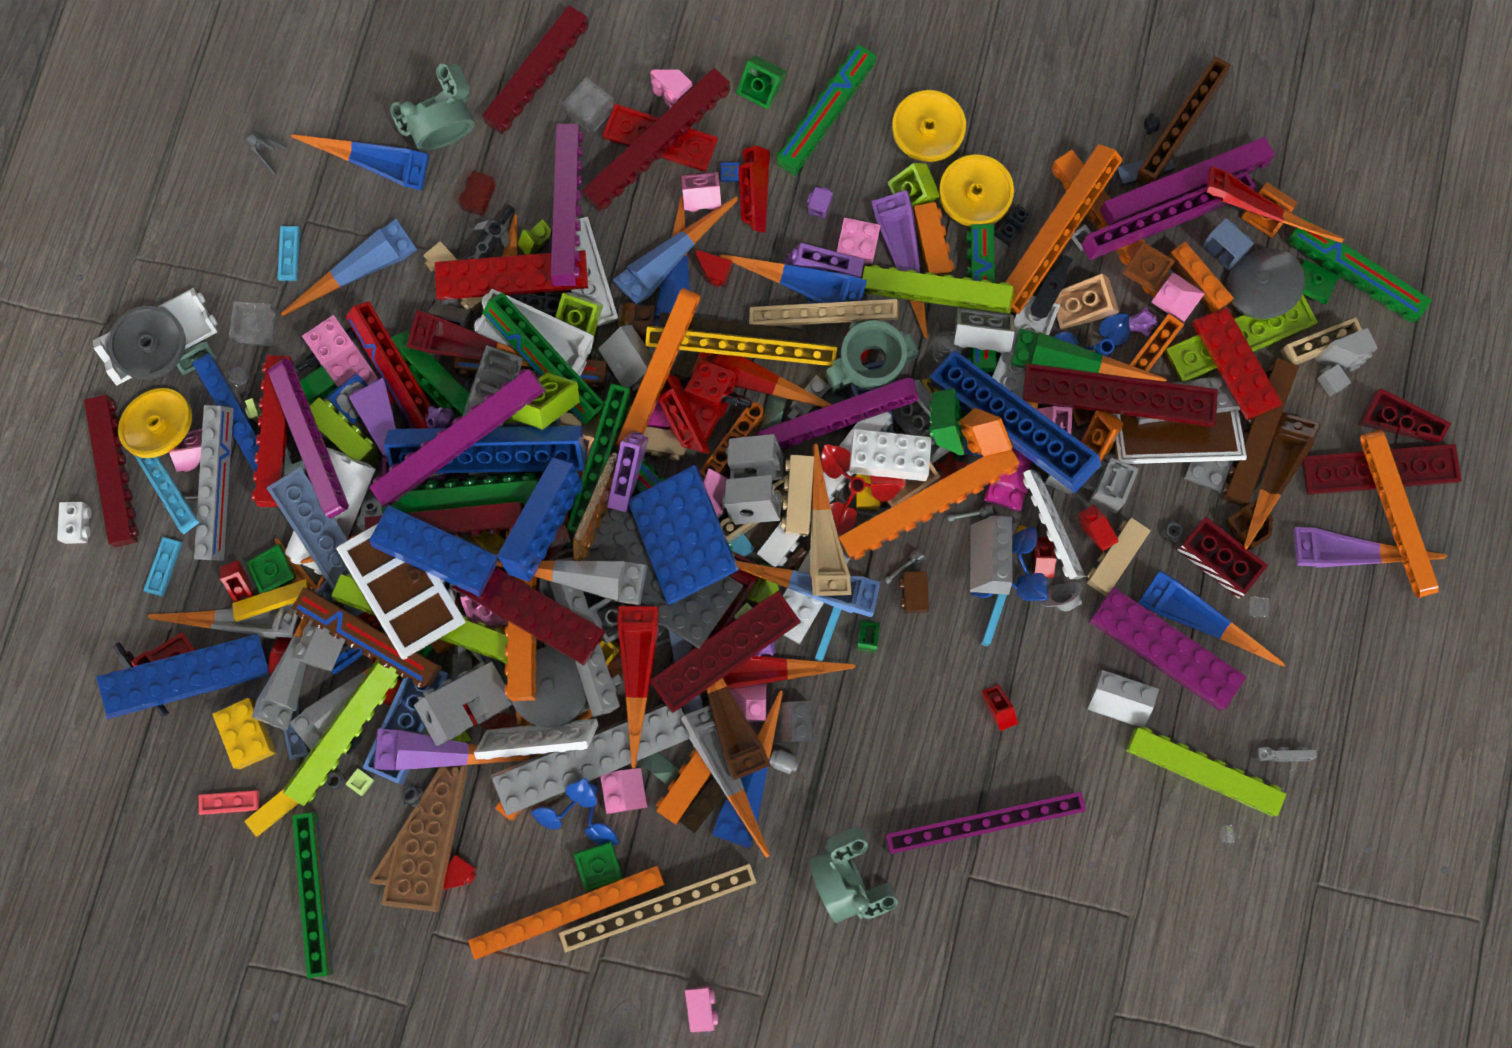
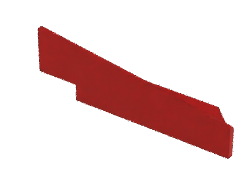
[738,145,770,233]
[658,374,710,454]

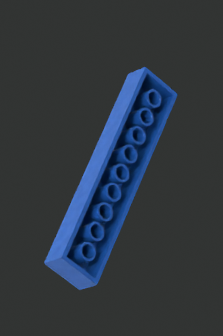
[929,350,1101,493]
[384,426,586,473]

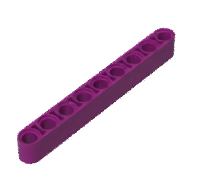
[268,358,349,519]
[755,378,919,450]

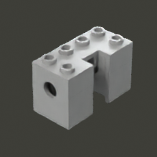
[462,345,523,427]
[722,434,784,525]
[1044,449,1139,514]
[414,662,513,747]

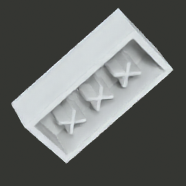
[849,429,932,481]

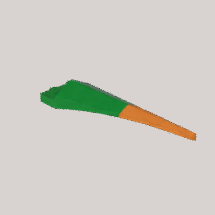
[1010,329,1167,382]

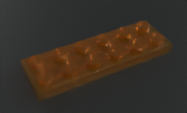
[573,452,618,561]

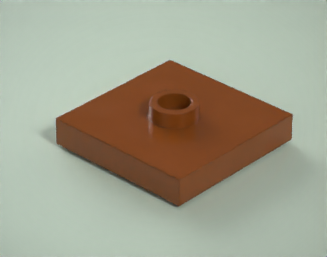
[1122,242,1175,293]

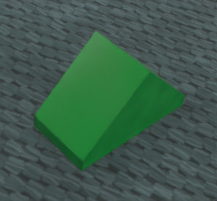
[856,620,880,653]

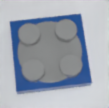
[327,372,368,424]

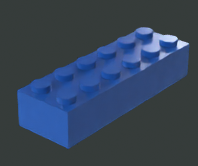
[497,457,583,582]
[369,506,498,597]

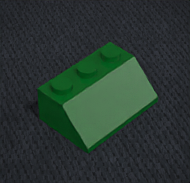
[929,388,964,455]

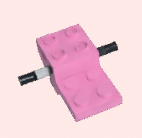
[295,315,379,387]

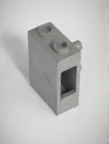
[598,325,652,392]

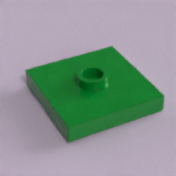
[1301,259,1339,305]
[246,544,297,594]
[573,841,624,892]

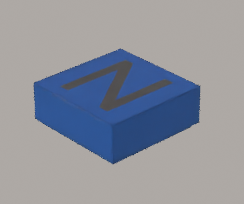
[721,162,739,182]

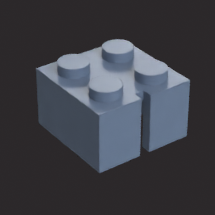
[1202,218,1254,271]

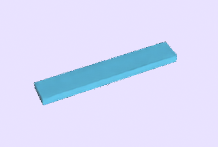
[134,455,200,534]

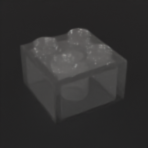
[562,77,615,134]
[229,301,277,346]

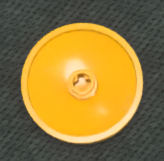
[892,90,966,162]
[939,155,1014,227]
[118,388,192,458]

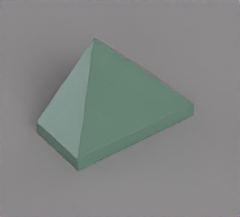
[176,342,217,375]
[761,394,787,430]
[639,752,680,786]

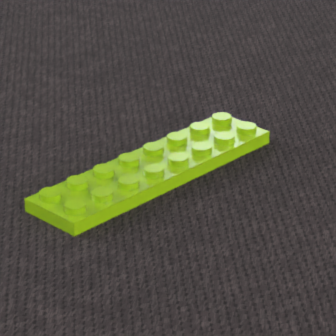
[1165,294,1318,382]

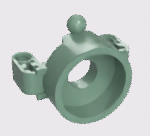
[390,64,475,151]
[826,320,919,394]
[809,827,898,923]

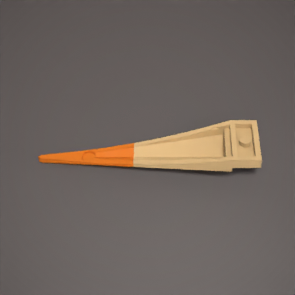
[810,444,851,596]

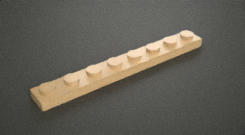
[749,299,899,326]

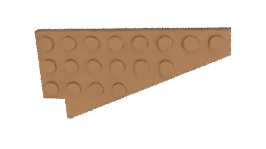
[369,765,469,912]

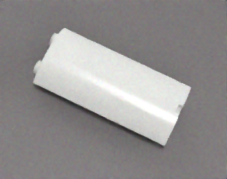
[93,288,218,386]
[474,289,594,376]
[285,447,375,576]

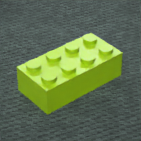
[310,397,381,466]

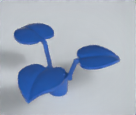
[1054,314,1130,357]
[971,527,1048,601]
[530,777,620,845]

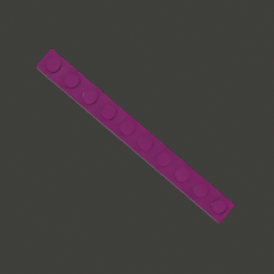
[551,124,583,286]
[1100,137,1275,226]
[1081,171,1256,260]
[369,369,546,507]
[885,792,1086,854]

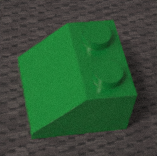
[736,55,787,110]

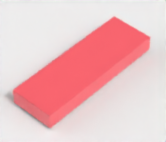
[198,790,260,815]

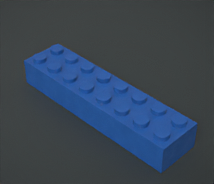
[96,634,268,719]

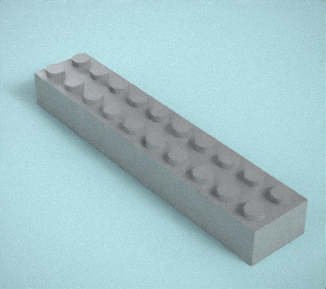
[490,703,690,816]

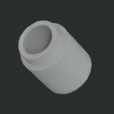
[769,749,799,774]

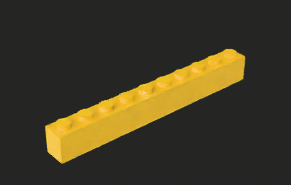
[645,326,837,366]

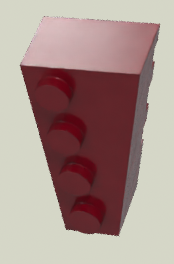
[1357,388,1451,443]

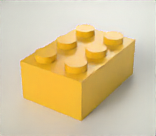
[212,698,276,769]

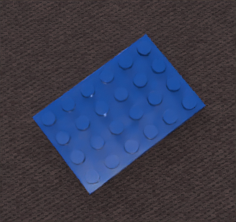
[629,465,739,605]

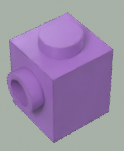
[807,187,833,219]

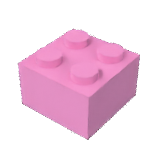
[837,218,881,267]

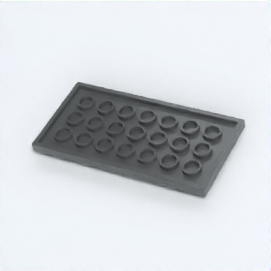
[572,508,743,649]

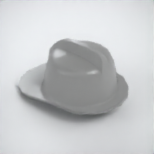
[1037,581,1082,612]

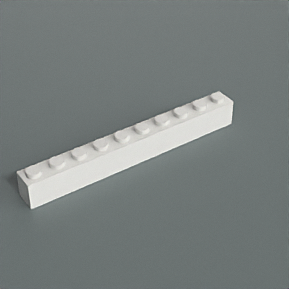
[757,412,892,568]

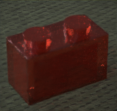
[459,171,496,217]

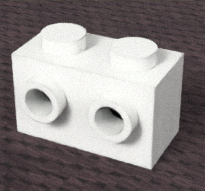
[57,502,92,544]

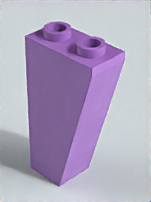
[786,243,864,278]
[349,378,397,458]
[607,432,648,512]

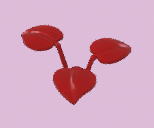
[821,444,905,535]

